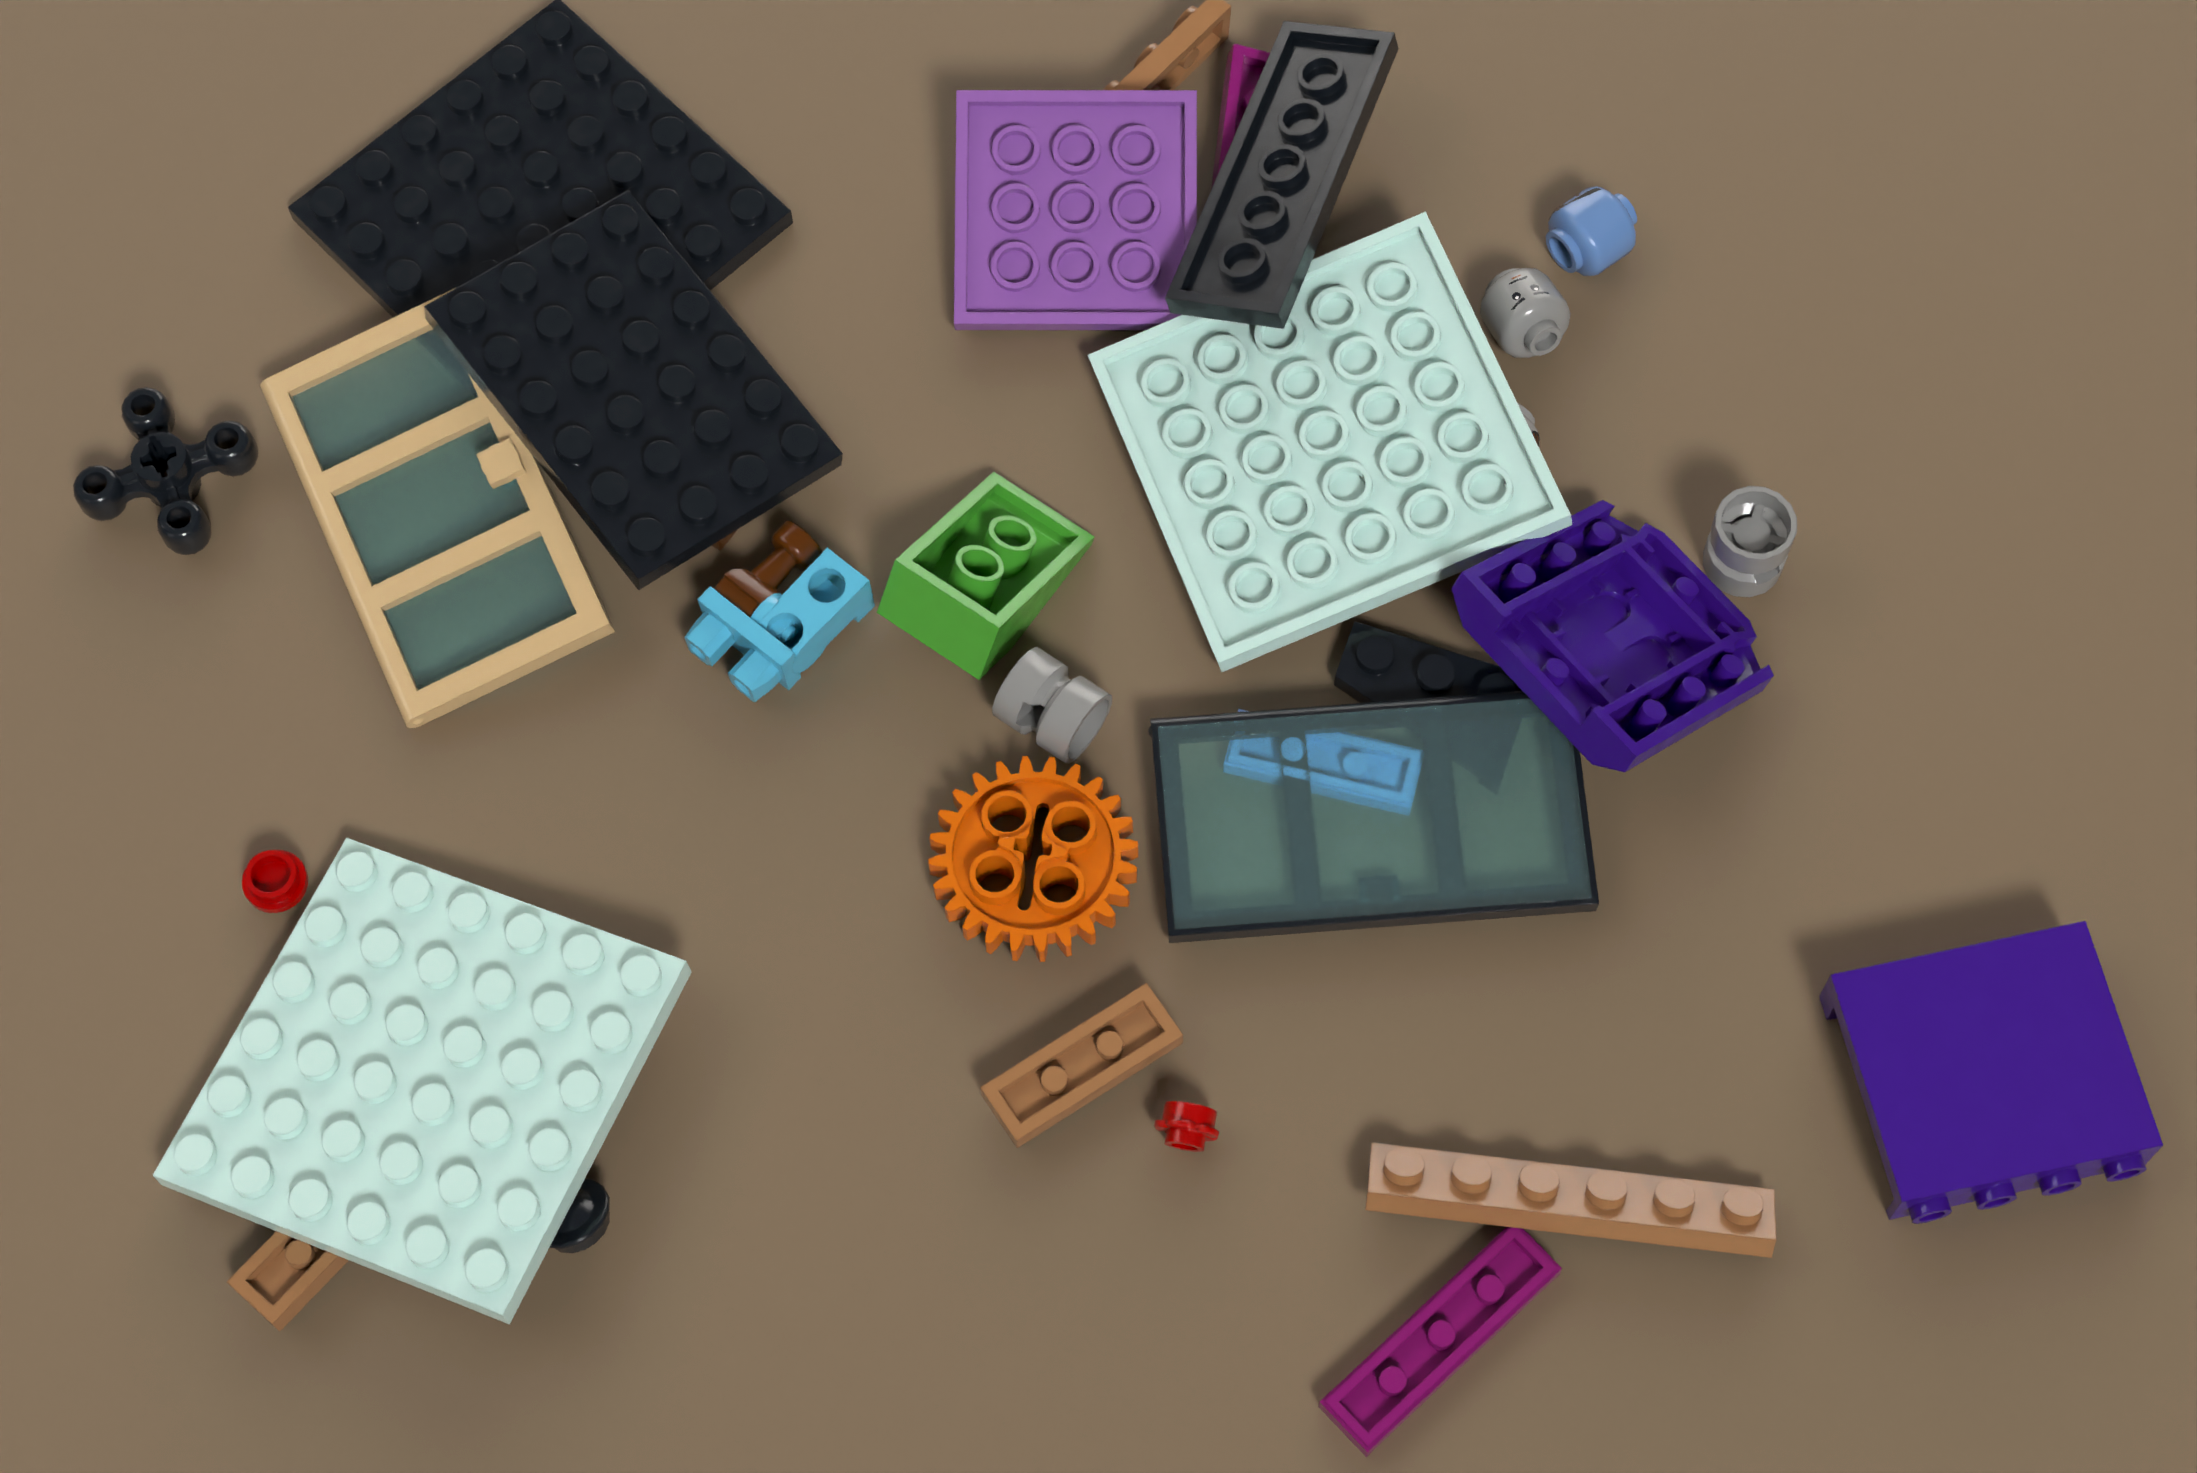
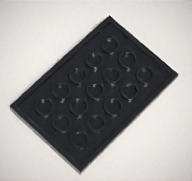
[424,190,843,590]

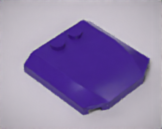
[1451,500,1774,772]

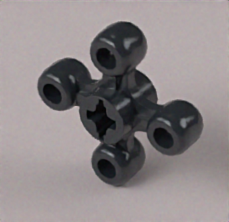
[73,387,258,555]

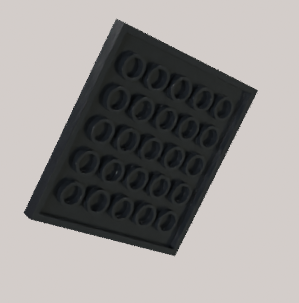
[288,0,793,398]

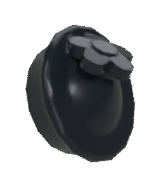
[549,1179,610,1253]

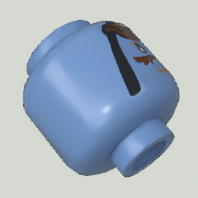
[1545,186,1637,276]

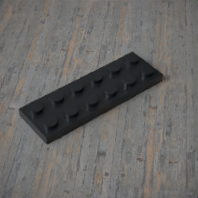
[1165,21,1399,329]

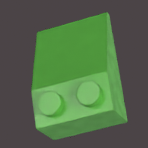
[877,472,1095,680]

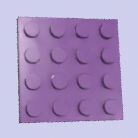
[954,90,1197,330]

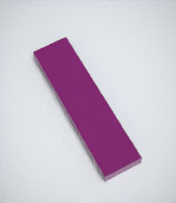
[1318,1227,1562,1457]

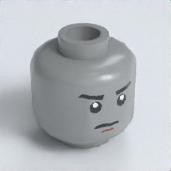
[1480,268,1571,358]

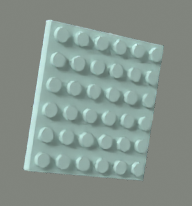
[1088,212,1572,672]
[153,838,692,1325]

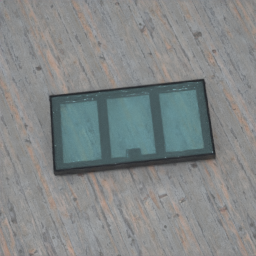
[1148,691,1599,943]

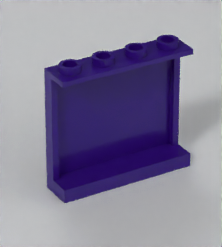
[1819,921,2163,1224]

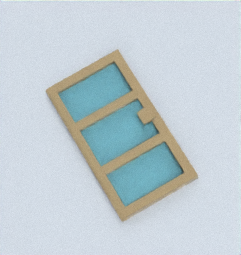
[260,288,615,728]

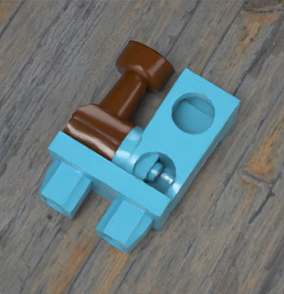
[684,521,875,702]

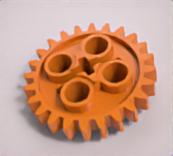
[928,756,1138,962]

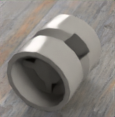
[1703,486,1797,598]
[992,647,1112,764]

